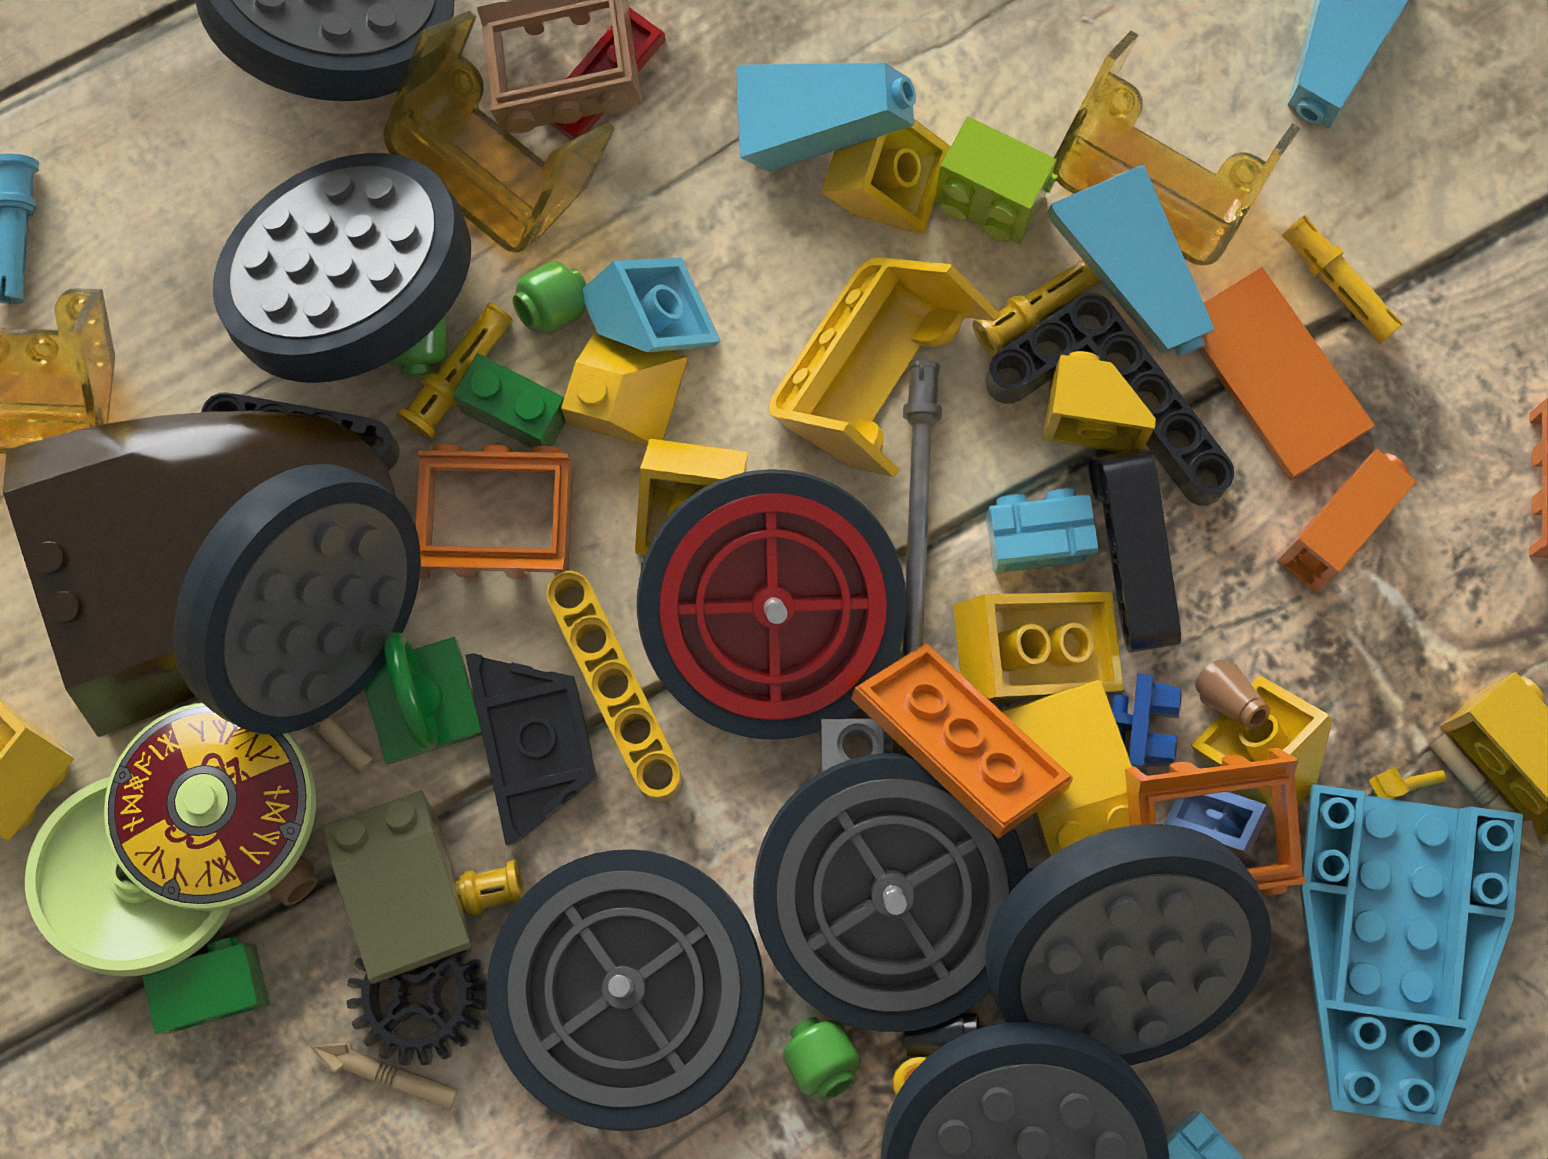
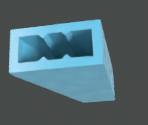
[1288,0,1409,128]
[736,63,916,172]
[1047,164,1215,357]

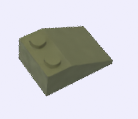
[324,790,472,984]

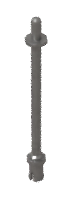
[899,360,942,753]

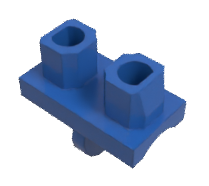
[1112,673,1182,773]

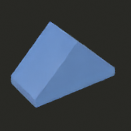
[1164,792,1271,859]

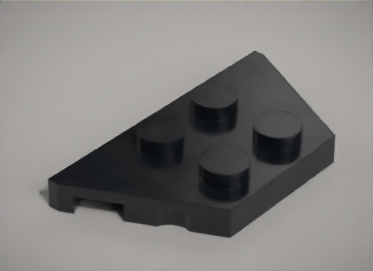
[465,653,598,847]

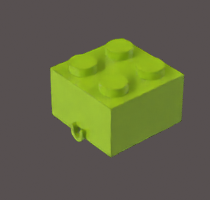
[934,116,1058,244]

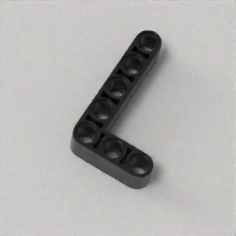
[986,293,1234,506]

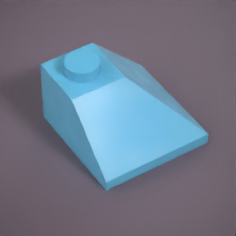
[582,258,721,352]

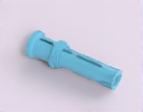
[0,153,40,304]

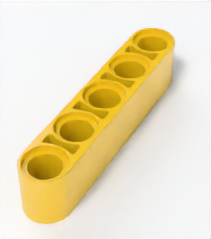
[546,571,683,803]

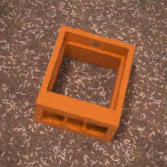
[1277,448,1417,593]

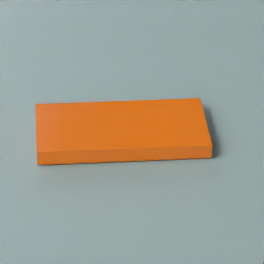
[1198,267,1375,481]
[851,643,1073,839]

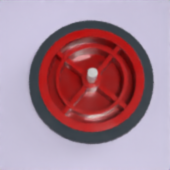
[636,469,907,740]

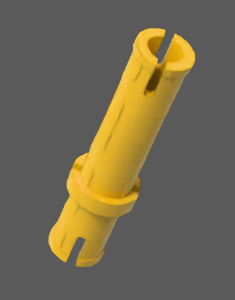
[1282,215,1404,344]

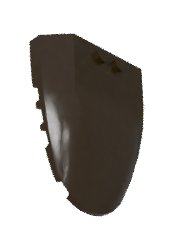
[3,411,397,738]

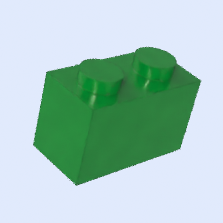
[452,353,566,448]
[142,937,270,1034]

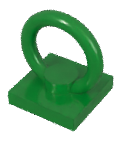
[364,632,482,765]

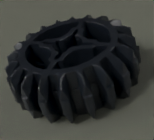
[347,947,488,1065]

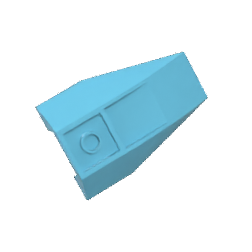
[1300,784,1523,1126]

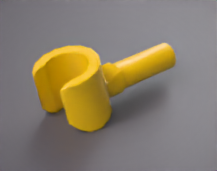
[1369,766,1446,799]

